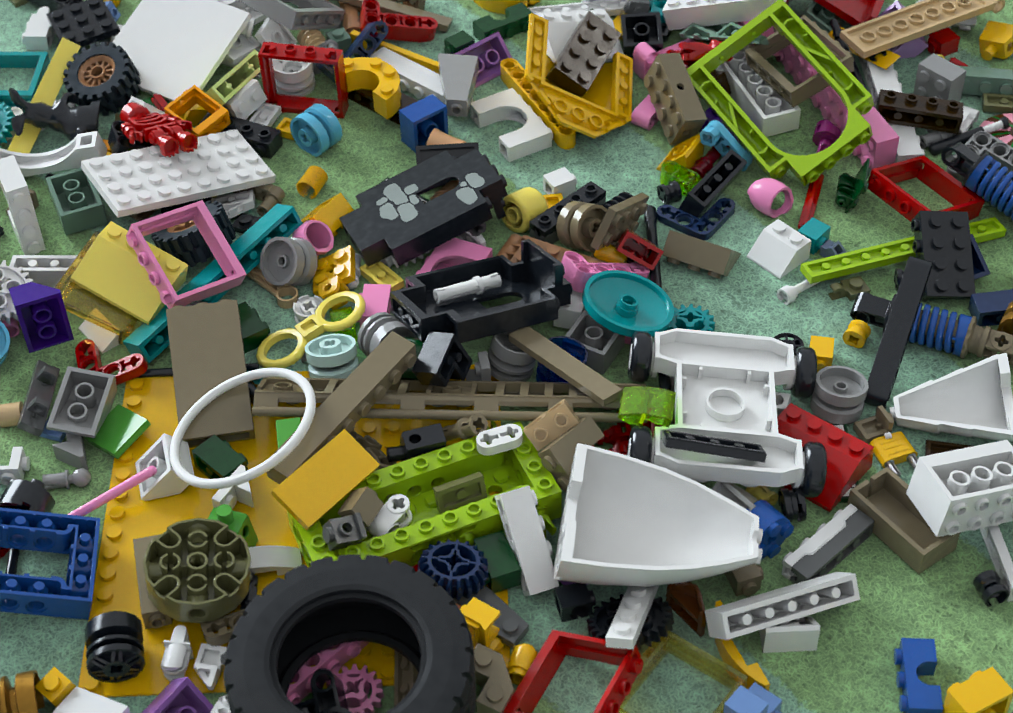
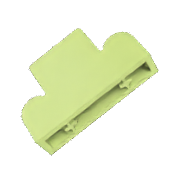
[206,49,261,106]

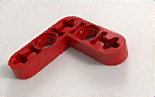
[75,339,148,385]

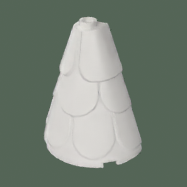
[889,353,1013,442]

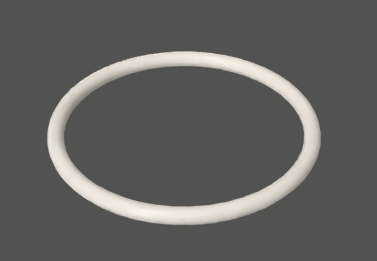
[169,368,316,489]

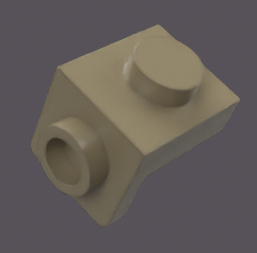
[853,405,894,444]

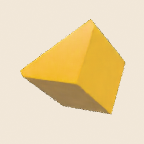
[656,134,704,179]

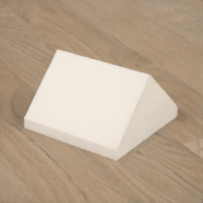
[759,615,820,653]

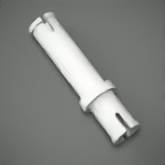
[433,272,502,304]

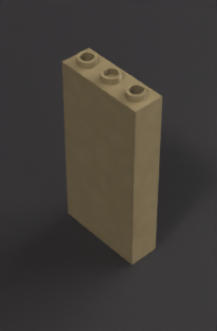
[166,299,255,448]

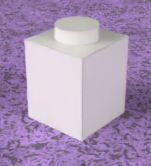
[543,167,577,198]

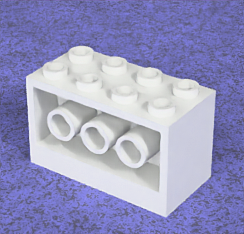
[906,440,1013,537]

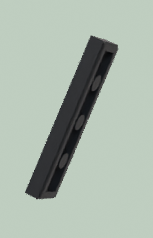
[661,430,767,463]

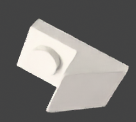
[211,464,254,509]

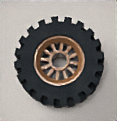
[63,42,141,116]

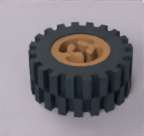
[151,201,236,267]

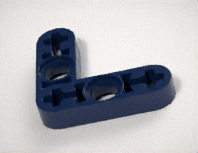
[657,198,735,241]

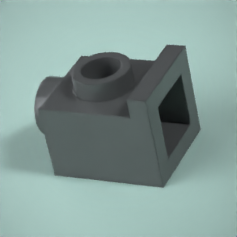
[322,512,368,551]

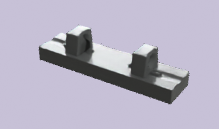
[17,360,60,437]

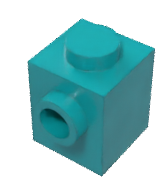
[798,217,831,255]

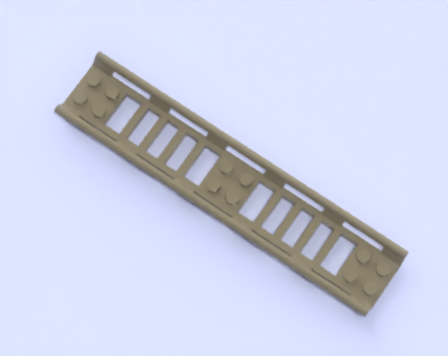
[252,377,647,423]

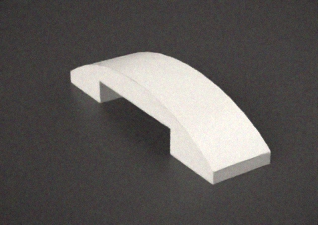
[248,545,302,576]

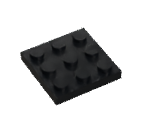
[46,0,120,48]

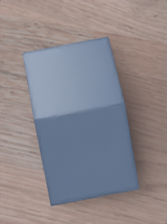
[819,240,847,258]

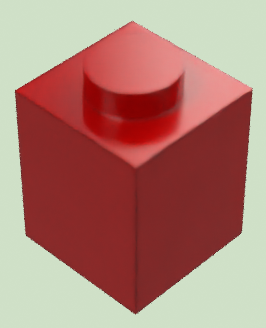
[927,27,960,57]

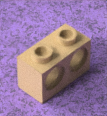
[523,398,579,451]

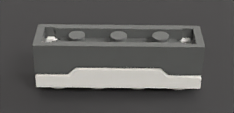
[782,503,875,584]

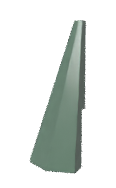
[679,22,769,45]

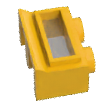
[460,597,502,651]

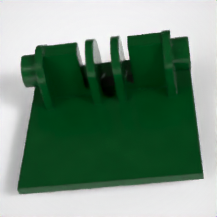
[835,158,871,213]

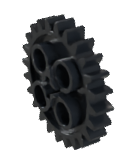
[587,594,674,650]

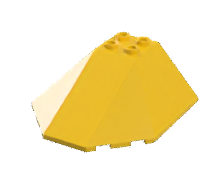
[525,13,633,139]

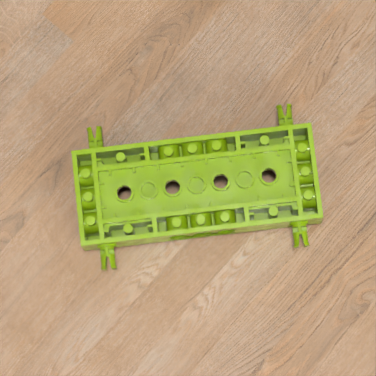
[287,421,562,568]

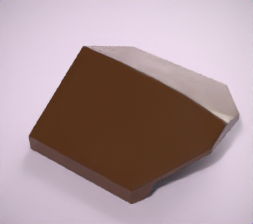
[666,581,706,637]

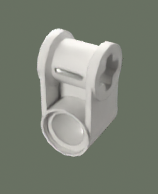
[366,494,413,537]

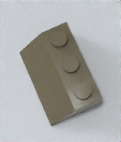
[662,230,741,279]

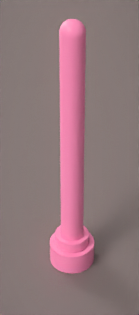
[67,466,157,516]

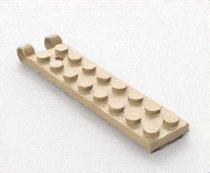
[839,0,1005,59]

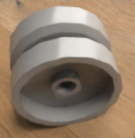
[260,237,317,286]
[810,365,869,424]

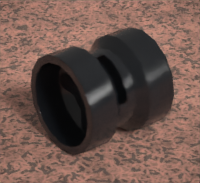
[973,570,1009,607]

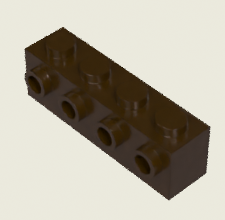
[876,89,963,134]

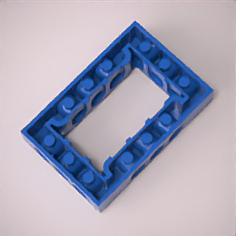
[0,507,100,620]

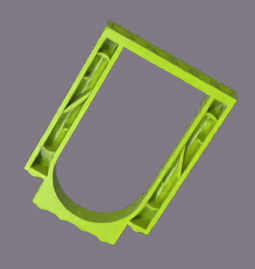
[687,0,874,186]

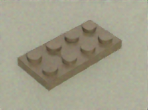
[590,192,649,250]

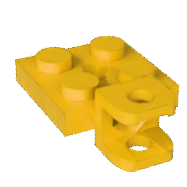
[313,245,355,310]

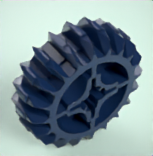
[418,538,489,601]

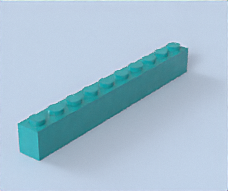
[123,204,303,363]

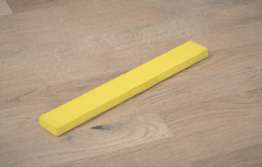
[8,37,81,153]

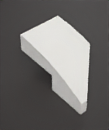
[194,643,227,690]

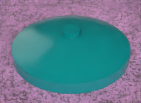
[582,270,674,337]

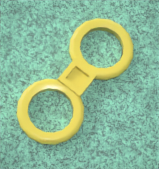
[256,291,366,369]

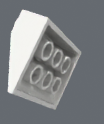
[535,9,624,63]

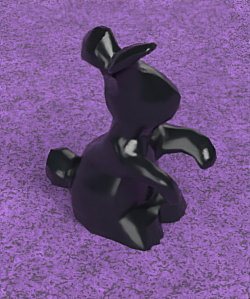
[8,88,100,141]

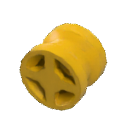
[843,319,871,348]

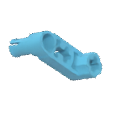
[699,120,753,172]

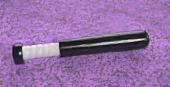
[929,117,1009,156]

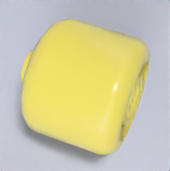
[502,187,548,233]

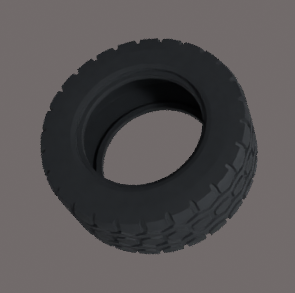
[224,555,476,713]

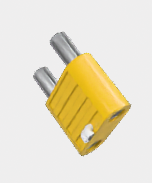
[869,431,918,477]

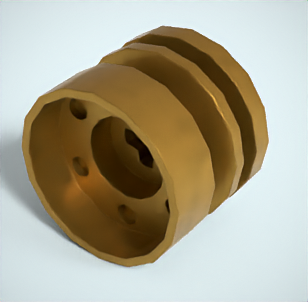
[0,670,45,713]

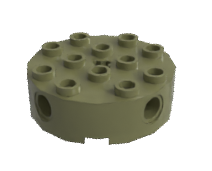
[143,518,252,623]

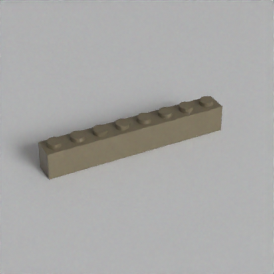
[267,331,417,484]

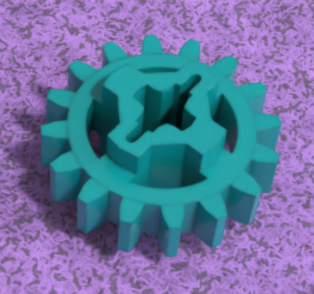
[666,304,715,332]

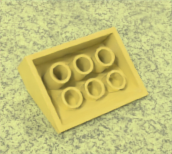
[70,221,188,325]

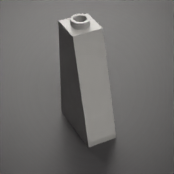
[438,53,479,117]

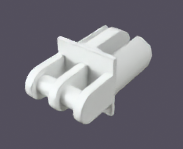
[161,625,194,682]

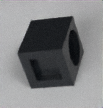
[555,582,596,622]

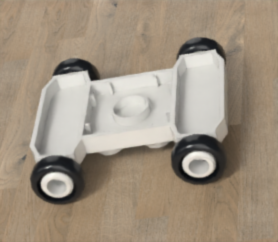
[627,328,827,498]

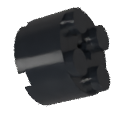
[0,479,56,513]

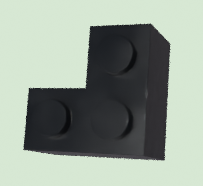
[412,331,473,387]

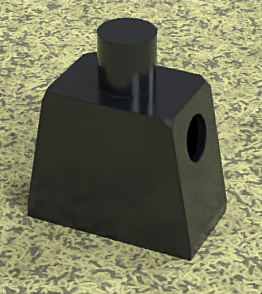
[387,423,446,462]

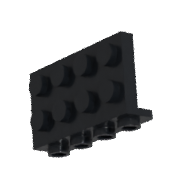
[911,211,976,302]

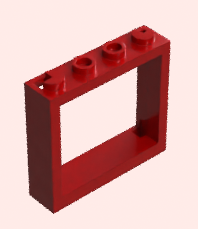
[258,42,349,119]
[867,155,985,222]
[503,630,644,713]

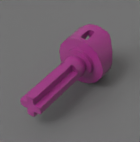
[812,119,843,174]

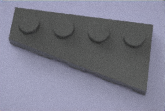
[452,585,529,649]

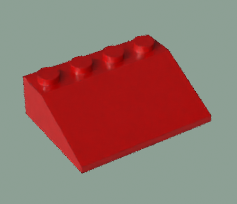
[777,403,874,512]

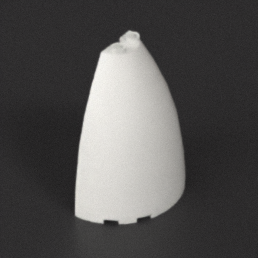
[554,443,763,586]

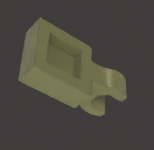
[828,276,871,301]

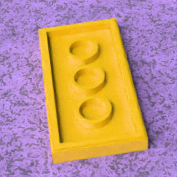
[271,429,380,530]

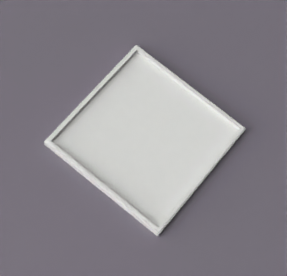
[112,0,252,102]

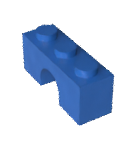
[894,638,943,713]

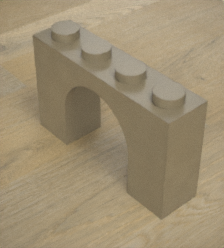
[538,415,605,493]

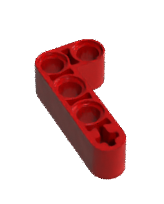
[360,0,438,42]

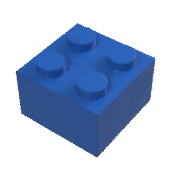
[399,94,448,153]

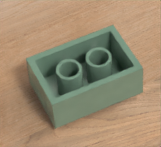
[45,168,108,236]

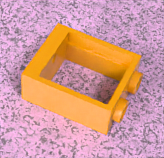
[164,85,231,137]

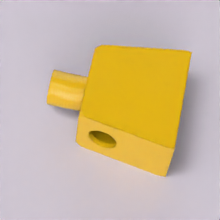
[979,21,1013,61]

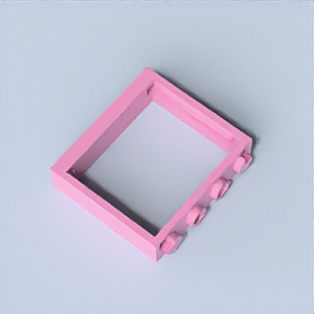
[126,200,247,309]

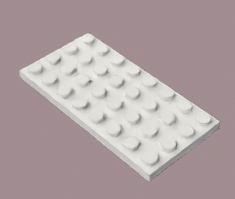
[81,129,276,218]

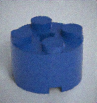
[746,500,794,560]

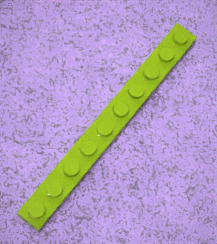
[800,217,1007,284]

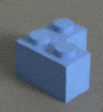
[723,682,782,713]

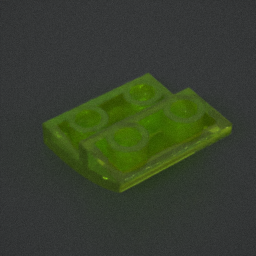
[618,386,676,427]

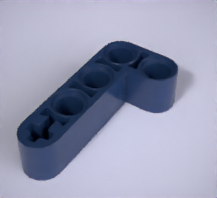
[316,21,388,84]

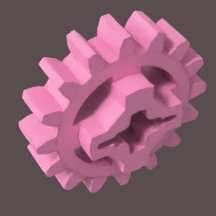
[326,664,384,713]

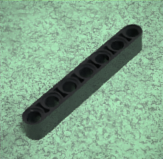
[864,256,933,409]

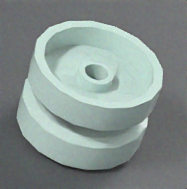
[305,334,359,379]

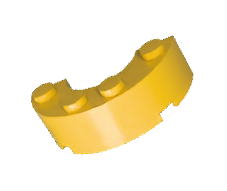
[333,57,401,120]

